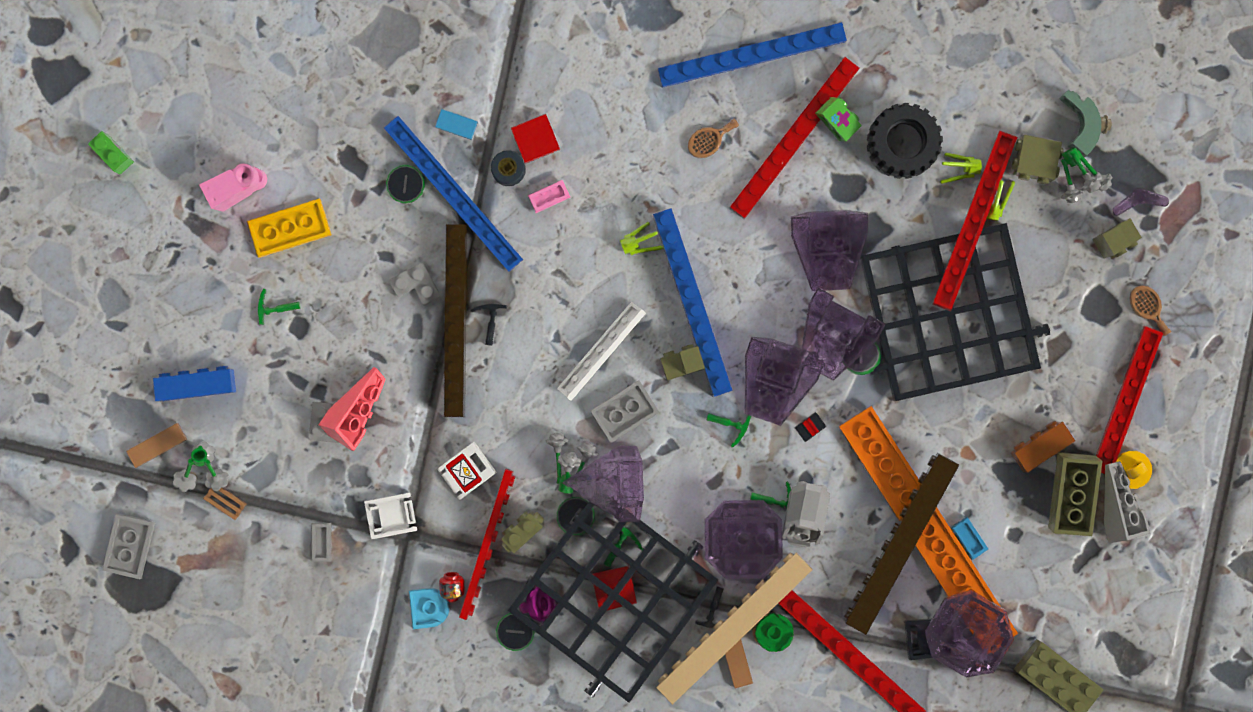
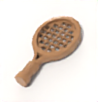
[688,118,739,158]
[1129,285,1172,336]

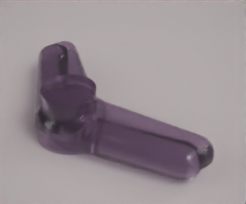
[1113,188,1169,216]

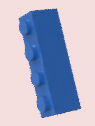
[153,366,236,402]

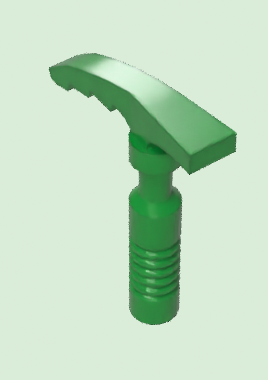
[258,288,300,325]
[706,413,751,448]
[750,481,791,510]
[603,523,643,567]

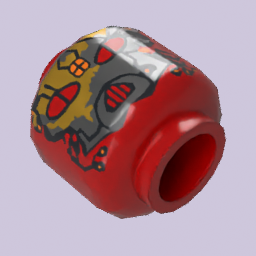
[439,572,465,602]

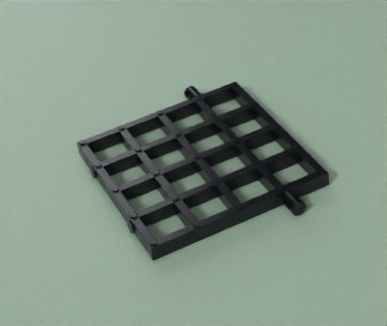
[860,223,1050,402]
[507,489,719,703]

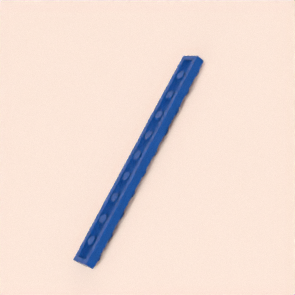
[658,22,847,88]
[384,116,523,272]

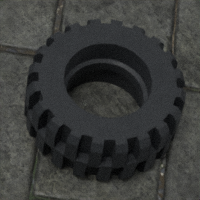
[867,103,943,179]

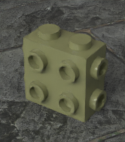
[1012,135,1064,184]
[501,511,544,553]

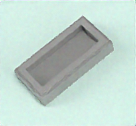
[311,523,332,562]

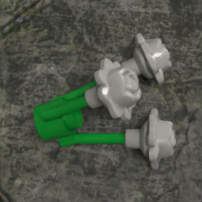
[1060,147,1113,203]
[546,433,599,493]

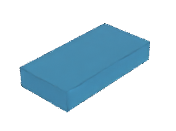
[435,109,478,140]
[950,517,989,560]

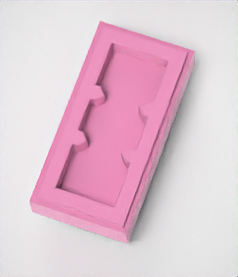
[528,180,571,213]

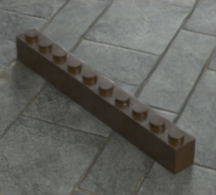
[444,224,467,417]
[844,452,959,635]

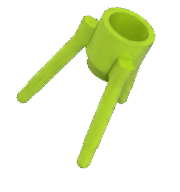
[940,153,982,184]
[986,180,1015,221]
[620,222,664,256]

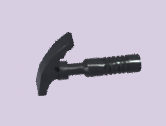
[470,304,507,346]
[695,586,724,628]

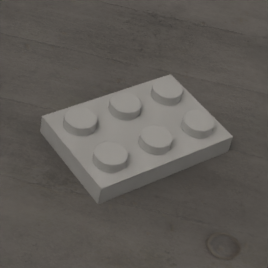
[591,380,659,443]
[102,514,155,579]

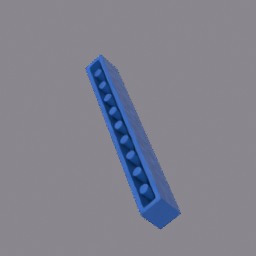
[653,208,733,397]

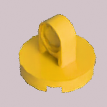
[1116,451,1152,489]

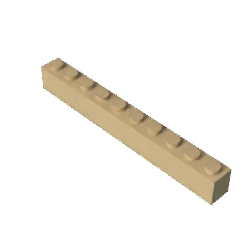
[656,552,813,705]

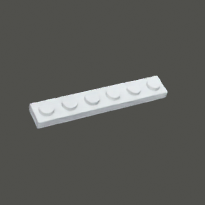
[557,301,646,400]

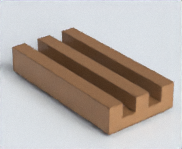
[203,487,247,520]

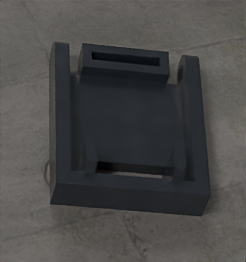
[904,617,955,660]

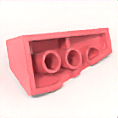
[318,367,385,451]

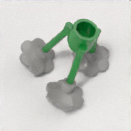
[173,442,229,492]

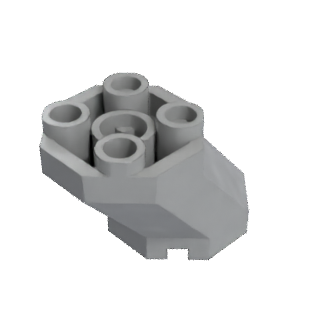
[782,481,830,548]

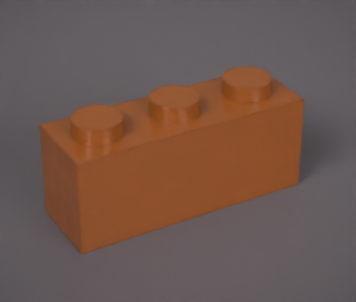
[1011,421,1075,473]

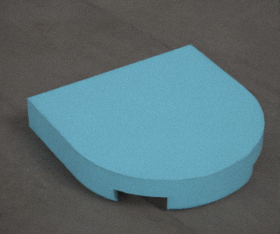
[409,588,450,629]

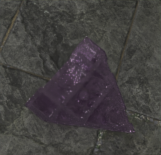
[563,446,644,522]

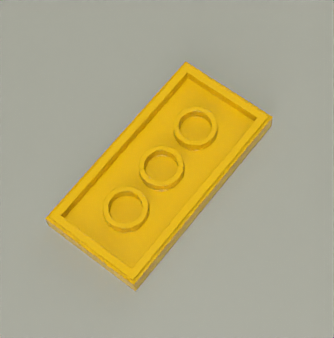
[247,198,332,258]

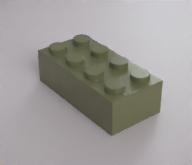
[1048,453,1102,536]
[1013,639,1104,712]

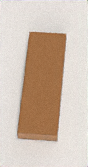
[126,423,187,468]
[725,639,753,688]

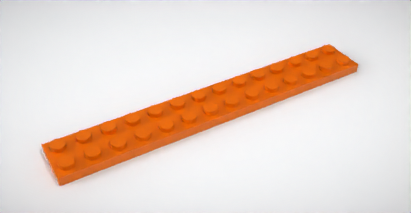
[838,406,1018,654]

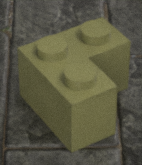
[1092,218,1142,259]
[660,344,705,381]

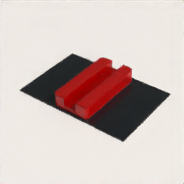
[795,412,827,442]

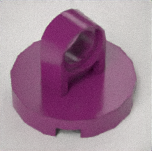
[519,586,556,623]

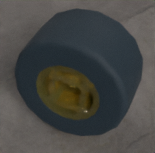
[491,150,526,186]

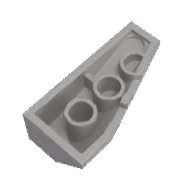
[1104,462,1151,543]

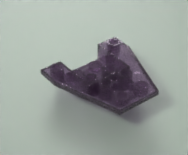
[791,210,868,291]
[799,287,885,381]
[745,337,825,426]

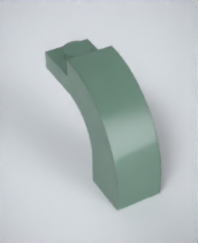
[1059,90,1101,157]

